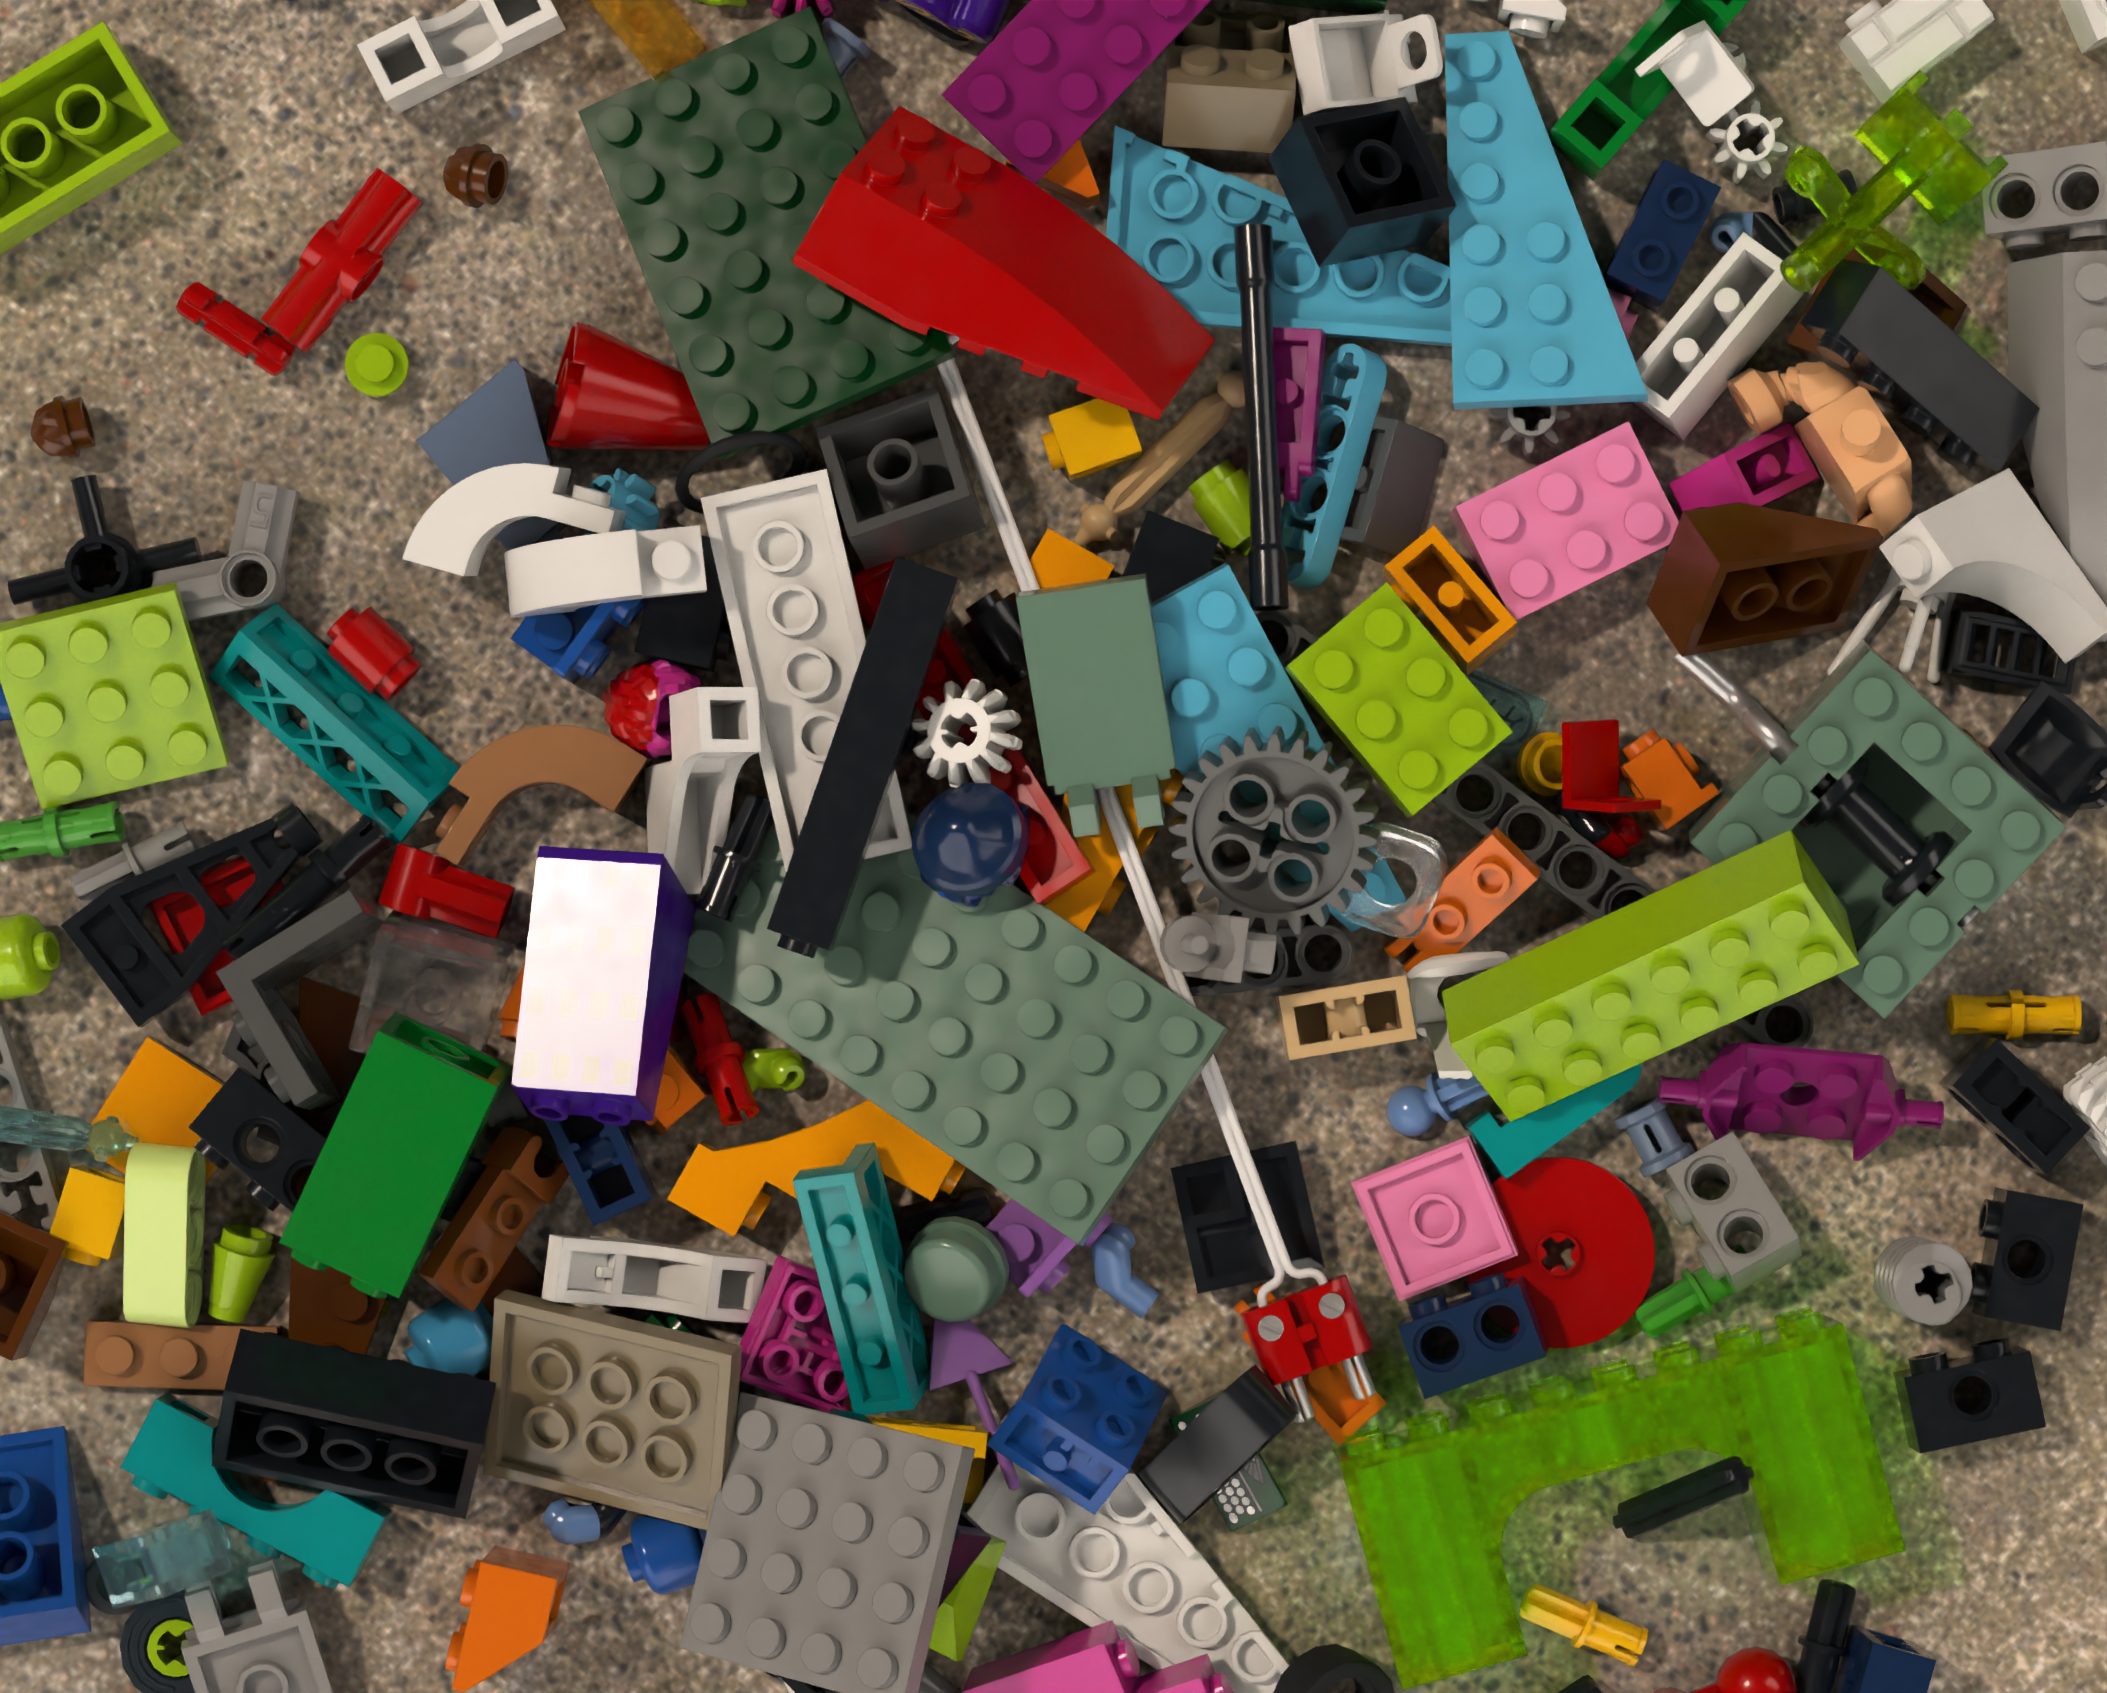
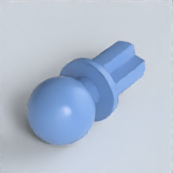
[1386,1072,1490,1136]

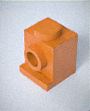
[1619,728,1720,831]
[644,1045,711,1135]

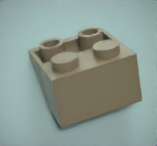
[1162,8,1297,153]

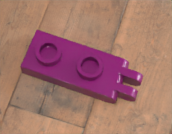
[1273,327,1326,502]

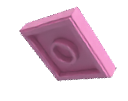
[1351,1134,1519,1301]

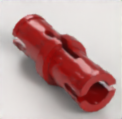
[679,994,760,1126]

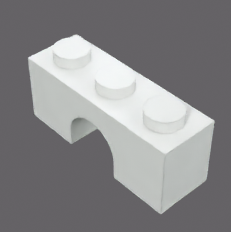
[357,0,566,115]

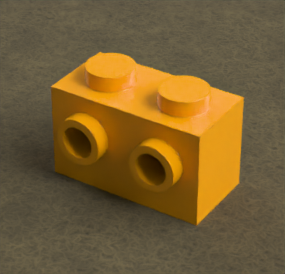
[1384,525,1517,676]

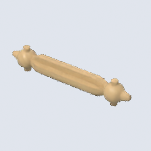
[1073,370,1245,547]

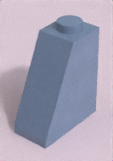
[416,359,568,551]

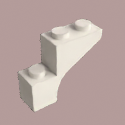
[644,687,761,895]

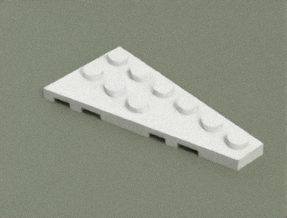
[966,1462,1290,1693]

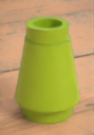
[208,1223,276,1323]

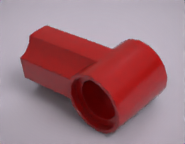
[378,843,516,939]

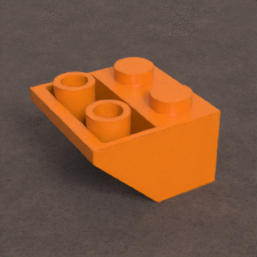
[445,1546,570,1692]

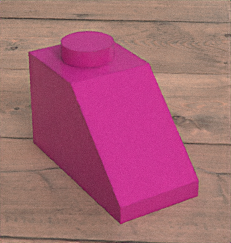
[1668,421,1819,516]

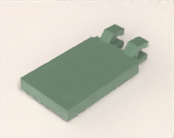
[1016,573,1176,838]

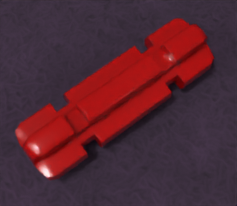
[176,282,295,376]

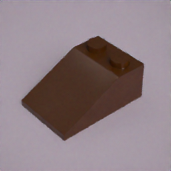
[1646,502,1883,657]

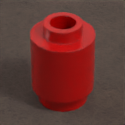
[327,607,423,701]

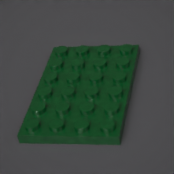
[578,6,957,461]

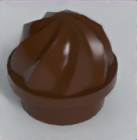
[443,143,508,208]
[31,395,95,459]

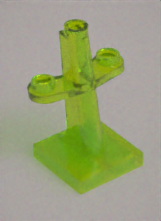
[1780,70,2009,292]

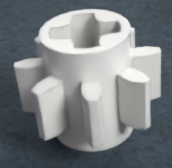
[1706,101,1788,184]

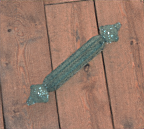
[0,1105,139,1162]

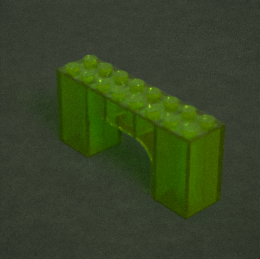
[1332,1307,1906,1690]

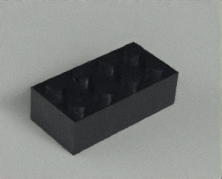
[211,1329,496,1519]

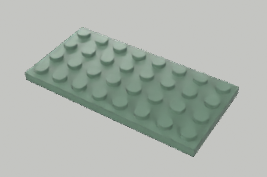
[683,814,1229,1247]

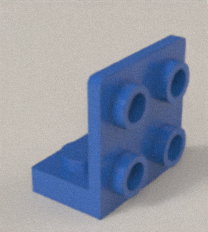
[510,598,647,685]
[987,1324,1167,1515]

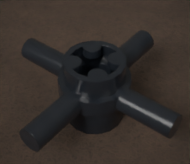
[8,475,202,605]

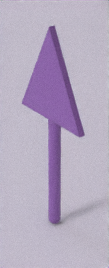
[928,1318,1020,1491]

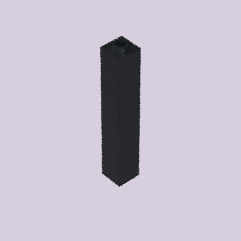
[767,557,960,958]

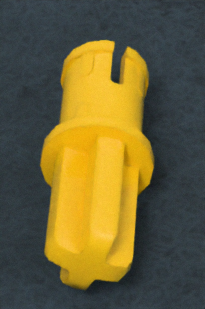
[1519,1583,1648,1667]

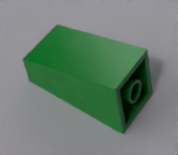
[279,1011,513,1299]

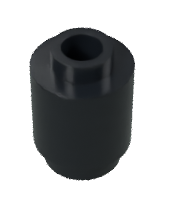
[962,589,1029,688]

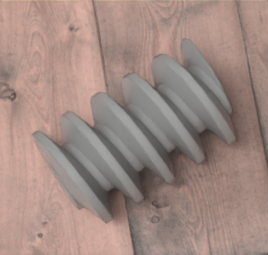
[1873,1236,1973,1326]

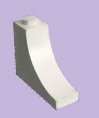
[1879,468,2107,664]

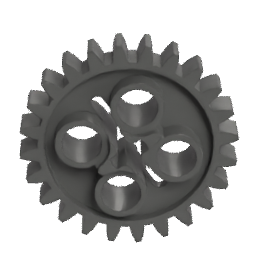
[1169,726,1381,935]

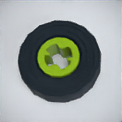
[120,1587,229,1693]

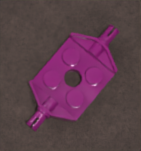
[1657,1042,1944,1161]

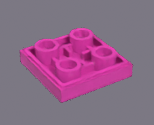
[740,1255,851,1413]

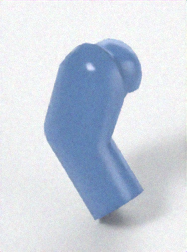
[1091,1223,1160,1318]

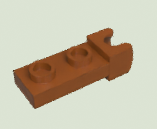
[418,1127,569,1312]

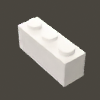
[1634,232,1805,440]

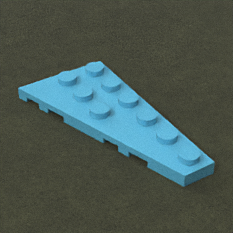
[1445,31,1648,410]
[1106,125,1452,347]
[1151,563,1408,933]

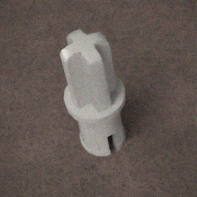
[70,821,197,907]

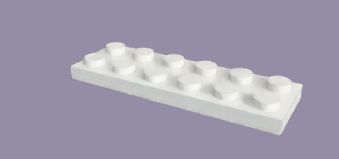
[700,469,912,872]

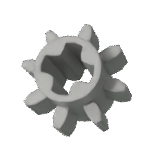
[1488,405,1570,456]

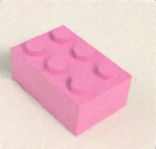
[1449,421,1679,621]

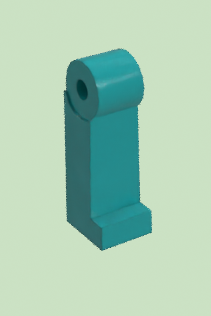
[1464,1063,1642,1179]

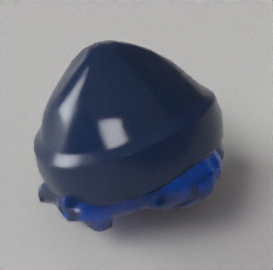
[912,782,1030,907]

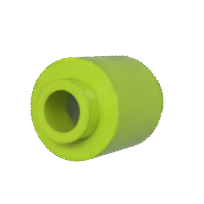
[1187,459,1251,557]

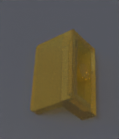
[584,0,708,81]

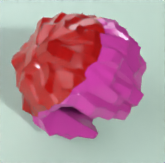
[601,659,700,759]

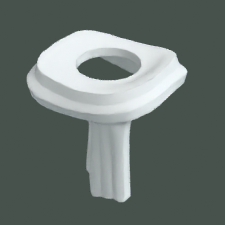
[1407,951,1511,1080]

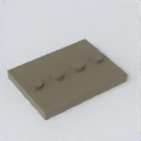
[484,1289,742,1530]

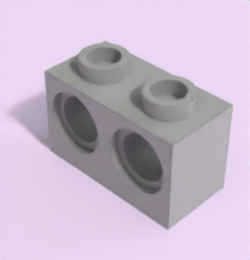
[1979,141,2107,250]
[1663,1131,1802,1294]

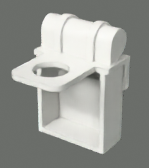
[1288,10,1443,116]

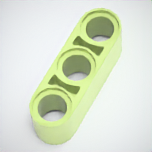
[123,1142,206,1328]

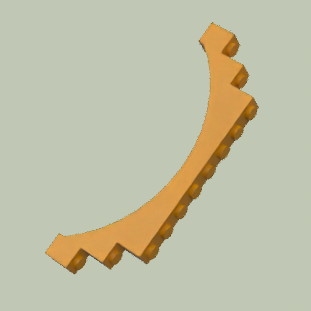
[667,528,1184,1237]

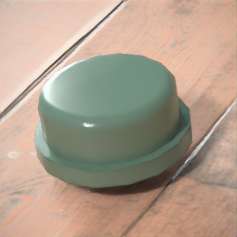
[904,1216,1010,1322]

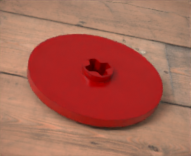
[1466,1156,1655,1348]

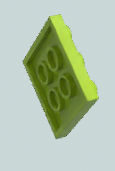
[0,582,229,810]

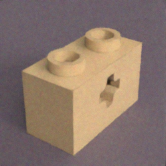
[1275,974,1417,1060]

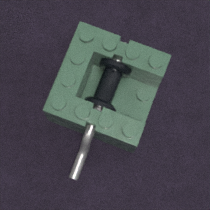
[1672,640,2067,1019]

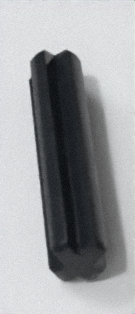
[1612,1456,1754,1539]

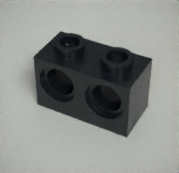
[1938,1037,2091,1175]

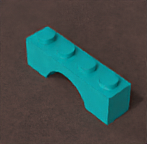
[120,1393,393,1588]

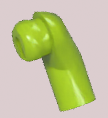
[742,1047,807,1093]

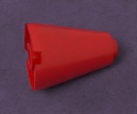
[545,322,710,451]

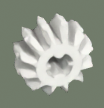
[911,679,1023,788]

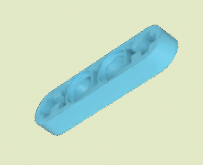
[1282,343,1387,590]

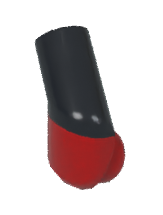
[1553,790,1644,859]

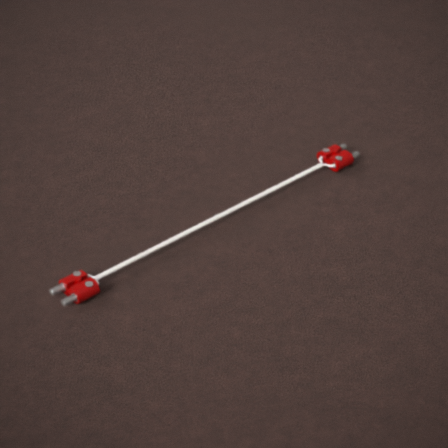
[937,334,1376,1423]

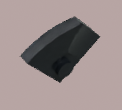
[1171,1141,1325,1294]

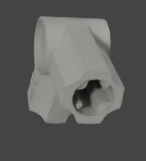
[152,481,300,622]

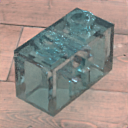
[92,1508,233,1609]

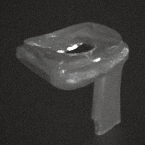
[1339,822,1448,939]

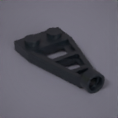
[61,801,324,1028]

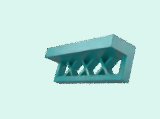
[209,602,459,846]
[792,1142,930,1415]

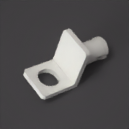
[1634,20,1754,126]

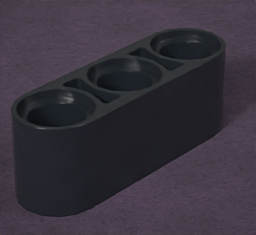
[1138,1365,1299,1525]

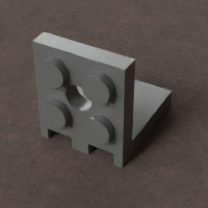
[216,890,388,1113]

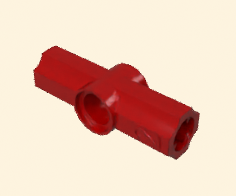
[261,167,423,354]

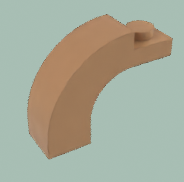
[435,725,652,867]

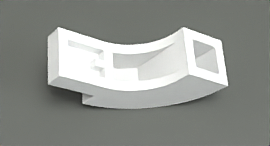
[402,463,626,576]
[504,525,707,618]
[541,1234,767,1323]

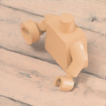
[1727,361,1913,544]

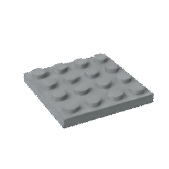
[679,1392,975,1693]

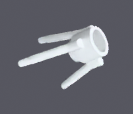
[1827,567,1957,684]

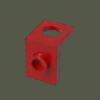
[1562,719,1661,813]

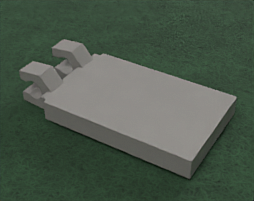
[181,1557,335,1693]

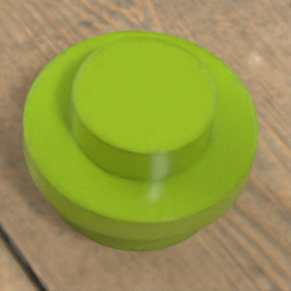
[345,333,409,397]

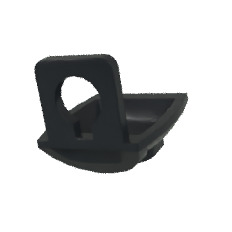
[1988,681,2107,818]

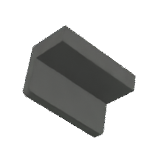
[1339,416,1444,557]

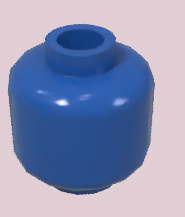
[622,1514,704,1595]

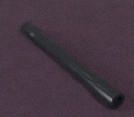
[1234,224,1289,611]

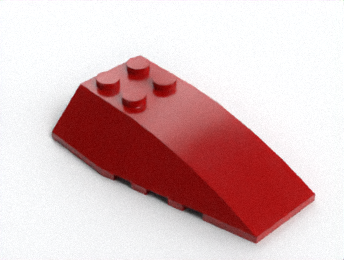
[792,106,1215,420]

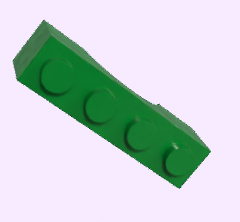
[1548,0,1751,181]

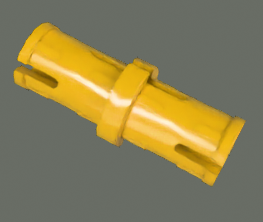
[1946,990,2082,1040]

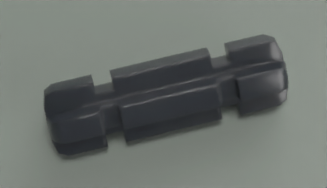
[893,1187,992,1241]

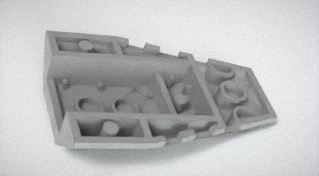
[2007,250,2107,642]

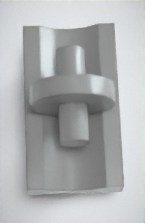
[1160,912,1277,984]

